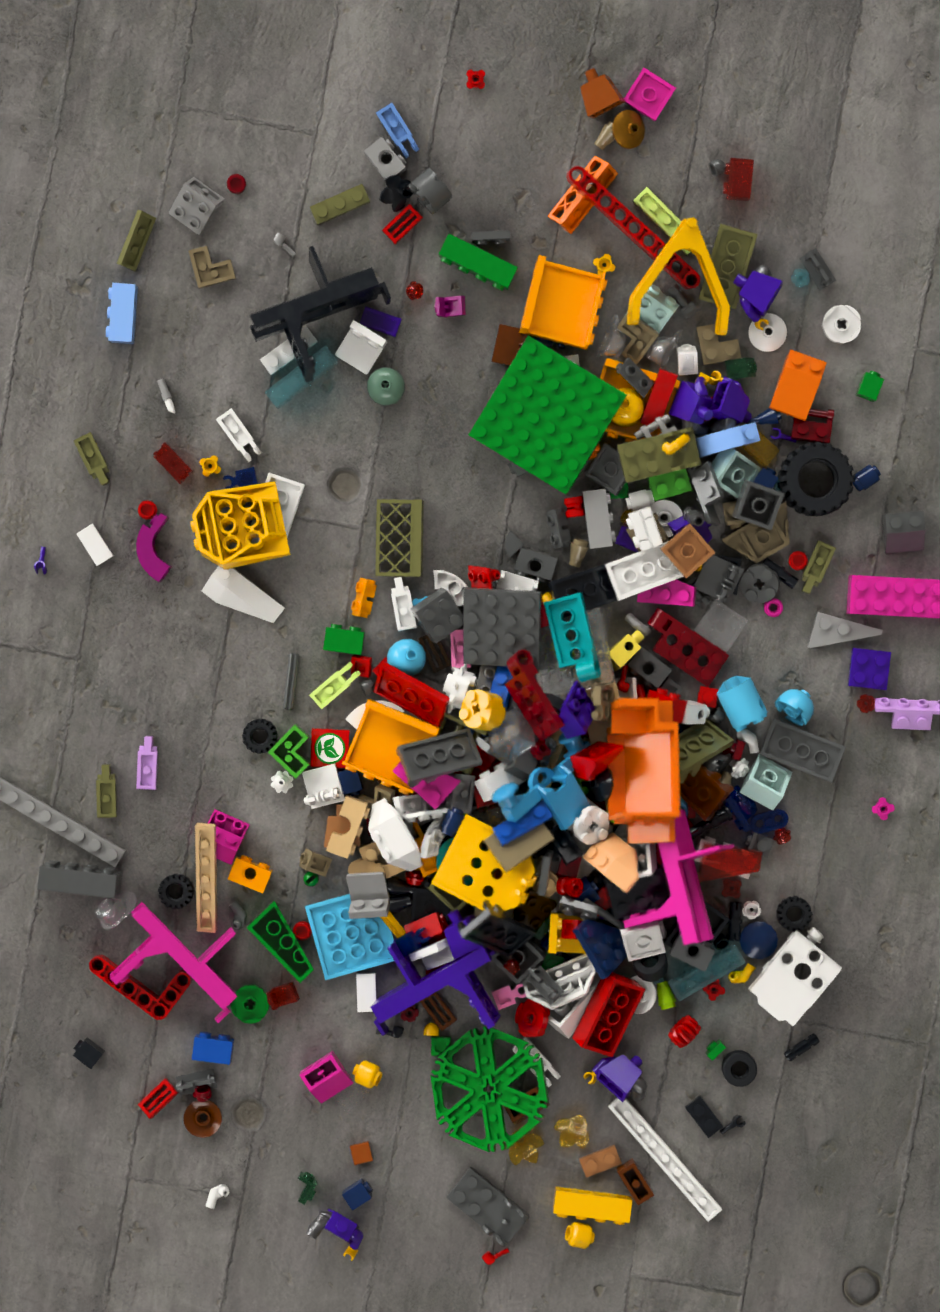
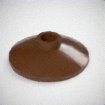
[184,1100,222,1138]

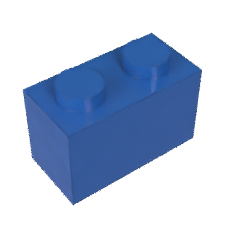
[192,1032,234,1065]

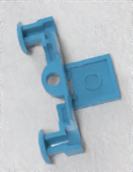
[492,733,591,830]

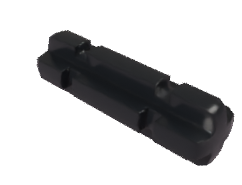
[784,1033,820,1061]

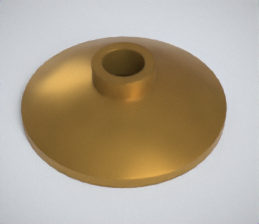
[612,110,645,149]

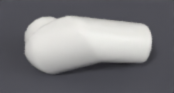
[737,729,759,754]
[206,1184,230,1209]

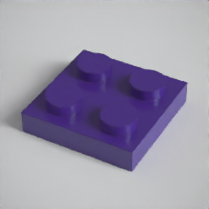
[848,648,891,690]

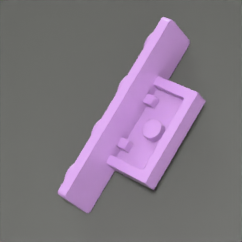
[873,697,940,730]

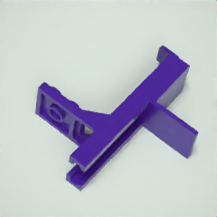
[370,939,501,1036]

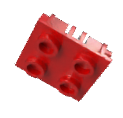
[468,565,501,589]

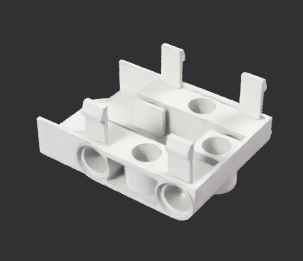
[748,930,842,1026]

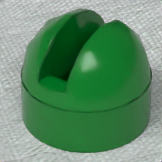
[303,871,319,887]

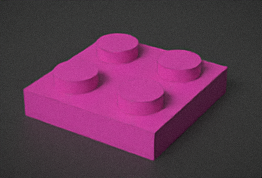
[624,68,676,122]

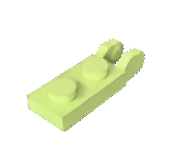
[309,662,361,709]

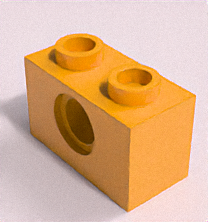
[228,855,273,893]

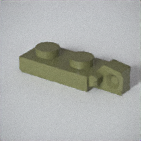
[73,432,110,486]
[801,540,836,594]
[96,764,117,818]

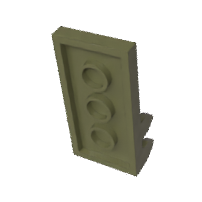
[698,224,758,309]
[617,427,702,483]
[678,718,734,784]

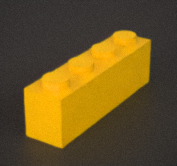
[553,1186,632,1225]

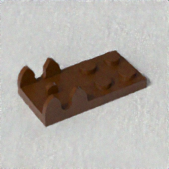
[679,764,734,821]

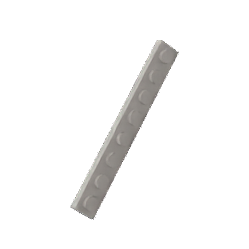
[0,777,126,868]

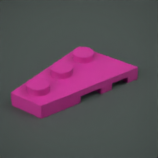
[637,579,696,607]

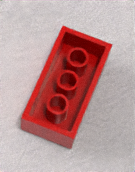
[572,972,645,1057]

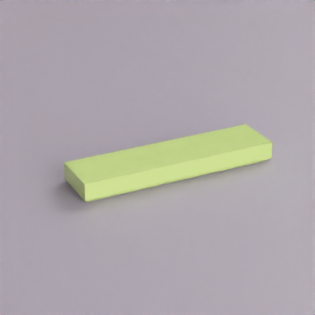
[633,187,691,255]

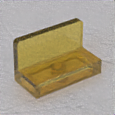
[741,431,779,468]

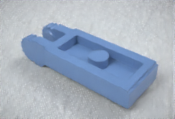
[376,103,419,158]

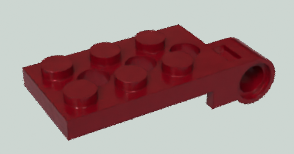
[647,607,729,687]
[505,649,565,741]

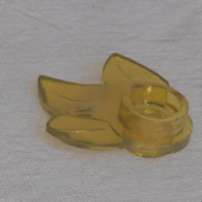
[554,1115,590,1149]
[508,1130,544,1166]

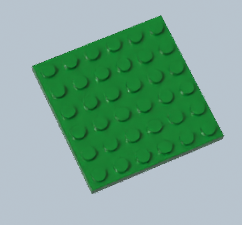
[469,335,627,495]

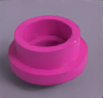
[764,598,783,617]

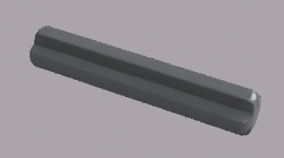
[283,653,300,710]

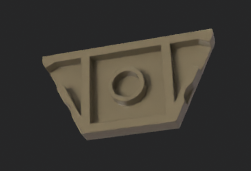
[721,502,790,564]

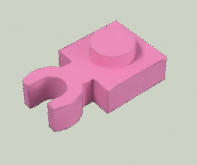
[491,983,526,1010]

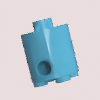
[717,676,768,732]

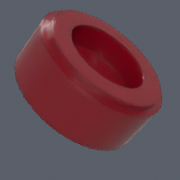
[227,174,246,194]

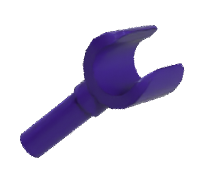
[770,428,797,443]
[34,546,47,575]

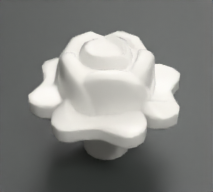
[730,758,749,779]
[271,771,293,793]

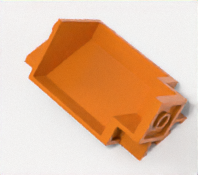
[607,698,680,844]

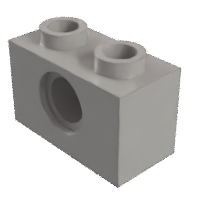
[364,137,406,180]

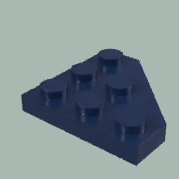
[573,919,627,979]

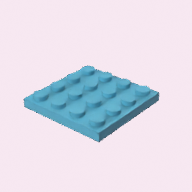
[305,893,394,980]

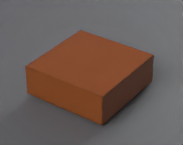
[350,1141,373,1165]

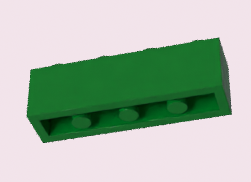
[438,233,518,291]

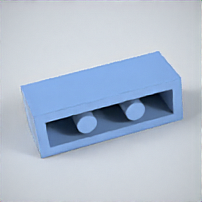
[106,283,138,344]

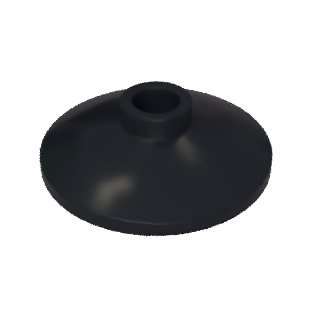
[588,767,614,802]

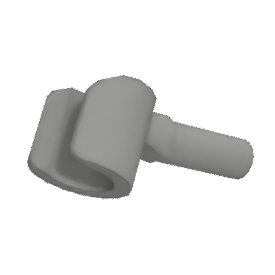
[274,233,296,257]

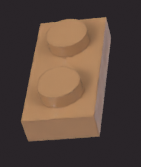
[579,1145,622,1178]

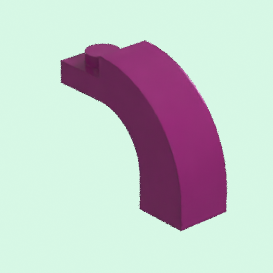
[136,513,172,582]

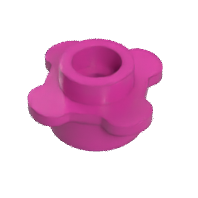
[871,797,895,820]

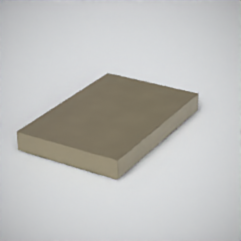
[484,824,554,873]

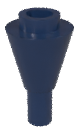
[746,408,782,425]

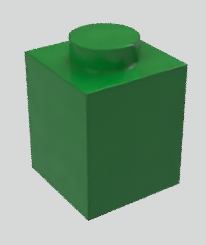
[855,371,884,402]

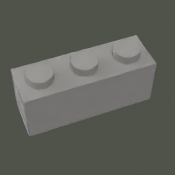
[582,489,616,550]

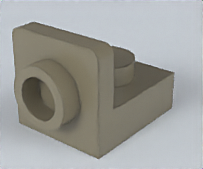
[722,501,746,529]
[299,848,332,877]

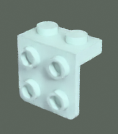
[624,285,680,333]

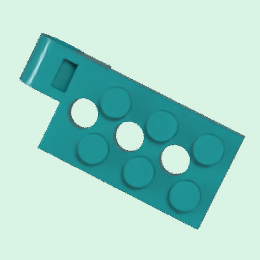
[544,593,601,682]

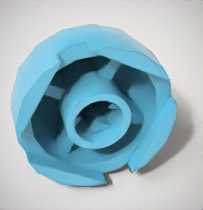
[387,639,426,676]
[775,689,814,726]

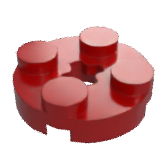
[515,999,550,1038]

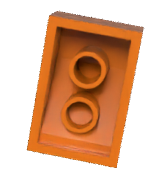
[769,349,827,421]

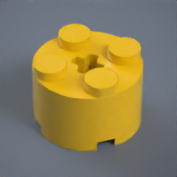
[459,690,506,731]

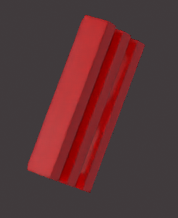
[382,204,423,245]
[138,1078,179,1119]

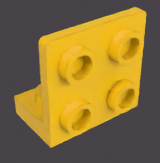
[548,912,586,954]

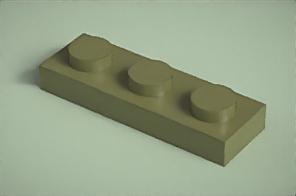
[310,184,370,225]
[117,210,156,272]

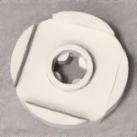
[822,305,861,344]
[573,806,610,845]

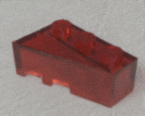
[698,842,762,882]

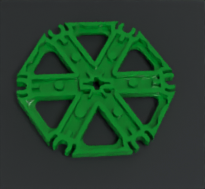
[430,1027,549,1152]

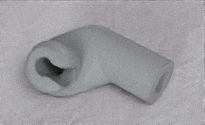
[625,613,651,637]

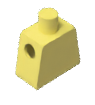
[602,630,645,672]

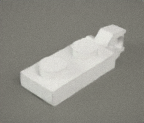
[391,577,417,631]

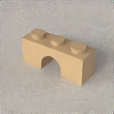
[326,795,370,859]

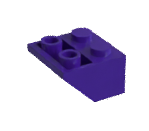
[559,680,596,739]

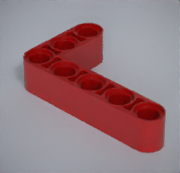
[89,955,193,1020]

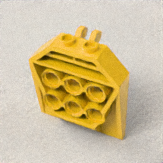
[190,482,291,570]
[431,814,538,911]

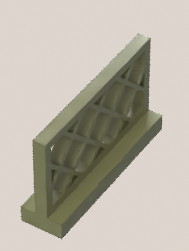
[375,499,424,577]

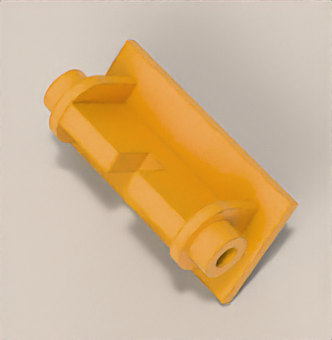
[351,578,377,618]

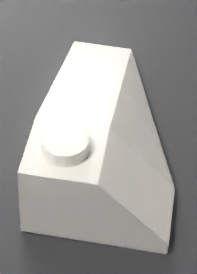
[202,566,285,623]
[548,972,600,1039]

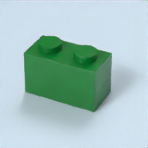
[323,624,365,655]

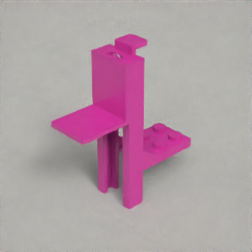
[623,810,734,945]
[110,902,237,1023]

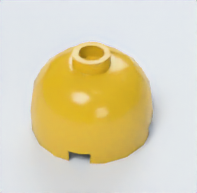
[612,388,644,427]

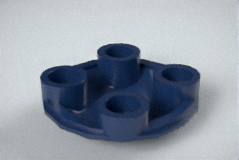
[740,921,778,959]

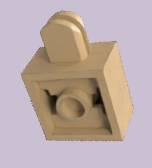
[348,841,405,879]

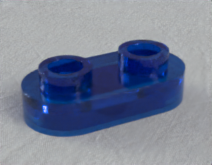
[750,809,788,834]

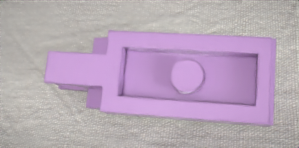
[136,736,158,790]

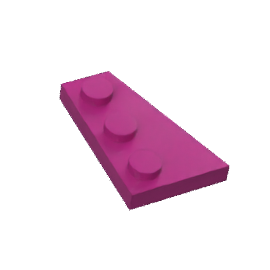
[393,762,462,810]

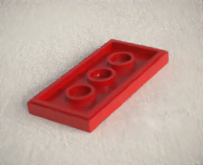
[373,662,450,727]

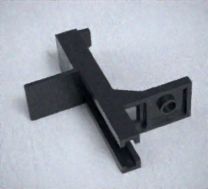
[250,246,391,383]

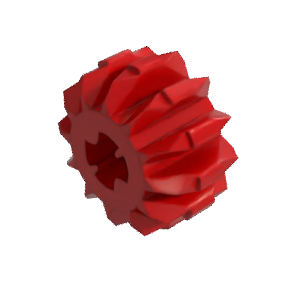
[668,1015,701,1048]

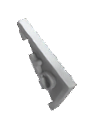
[807,612,883,648]

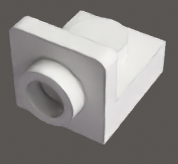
[676,344,698,376]

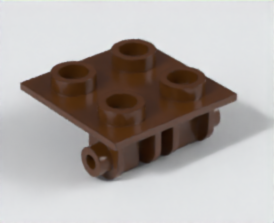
[491,324,533,366]

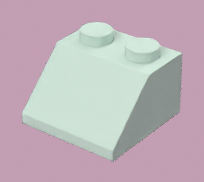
[712,448,761,499]
[740,754,792,811]

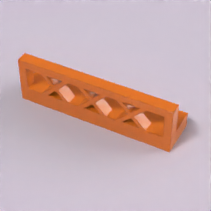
[548,156,618,234]

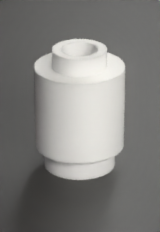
[625,489,654,512]

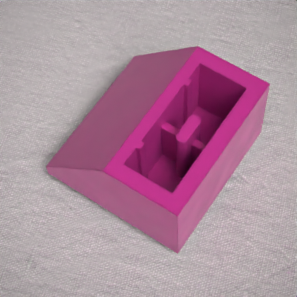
[207,809,250,865]
[299,1051,354,1104]

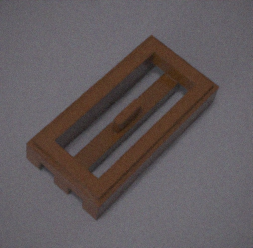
[419,992,457,1031]

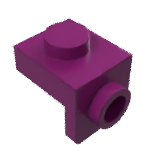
[434,295,466,318]

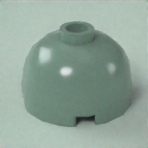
[367,367,405,406]

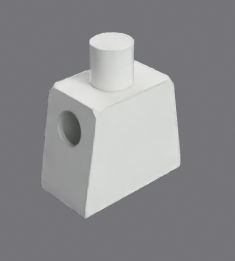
[682,700,710,724]

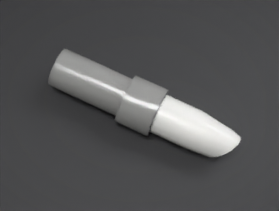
[157,379,175,414]

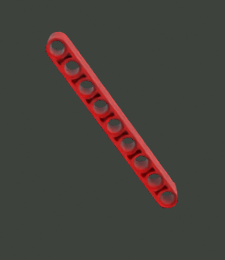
[566,166,700,289]

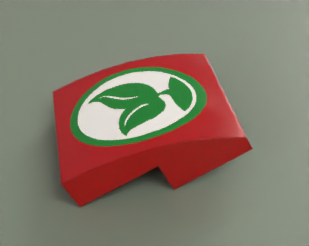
[310,728,350,768]

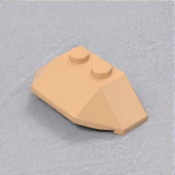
[583,832,639,893]

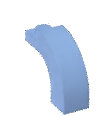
[695,422,760,458]

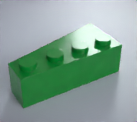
[247,901,314,983]

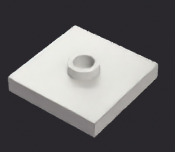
[620,920,666,962]

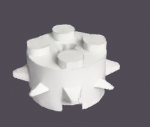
[443,664,477,713]

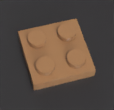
[660,523,715,578]

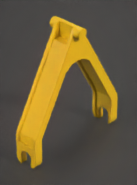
[627,217,730,335]

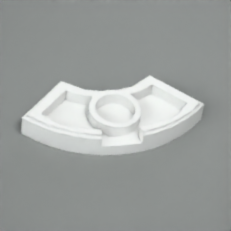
[433,570,468,607]
[420,814,446,859]

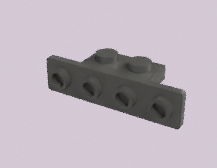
[686,462,724,526]

